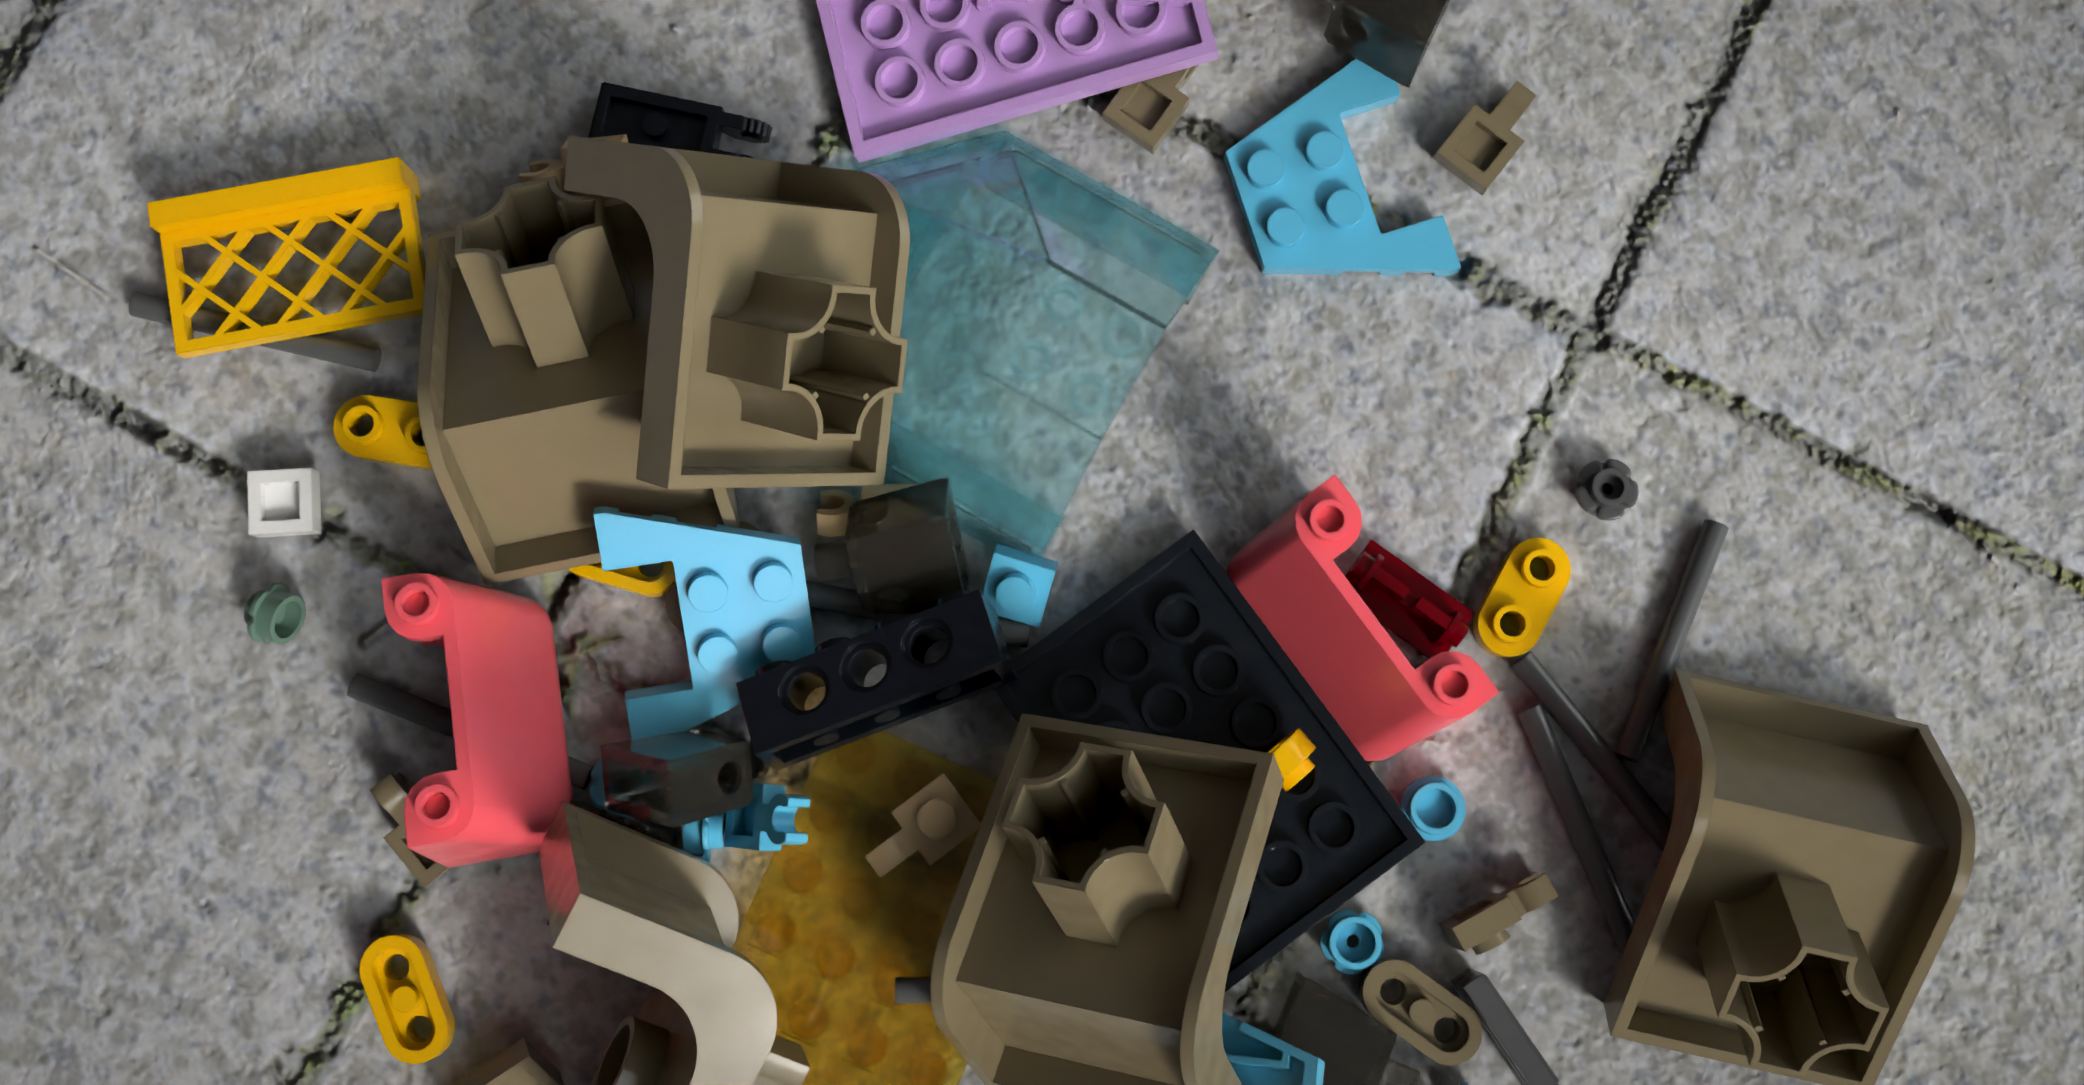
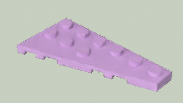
[816,0,1219,163]

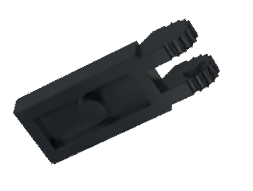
[588,82,773,158]

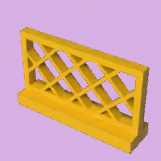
[147,157,426,359]

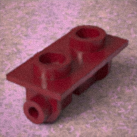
[1345,539,1475,658]

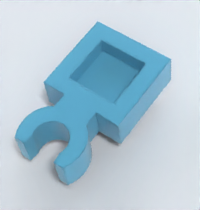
[724,782,811,851]

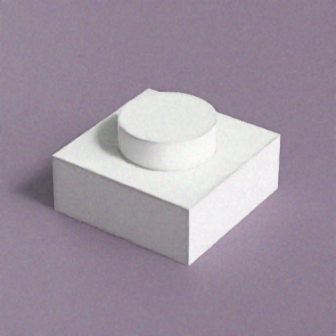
[247,468,321,538]

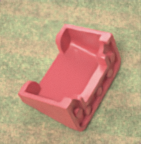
[1226,475,1500,761]
[381,573,574,868]

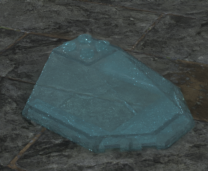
[853,130,1219,557]

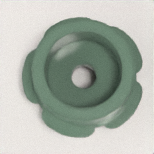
[244,583,306,644]

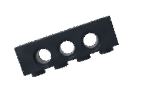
[736,589,1018,771]

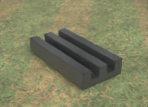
[1450,968,1559,1085]

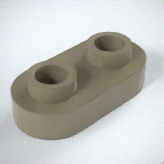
[1359,957,1482,1066]

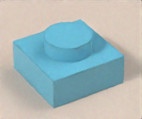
[983,544,1059,628]

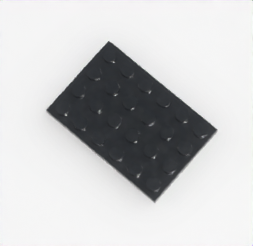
[993,529,1426,992]

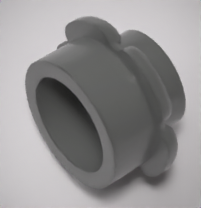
[1575,459,1639,521]

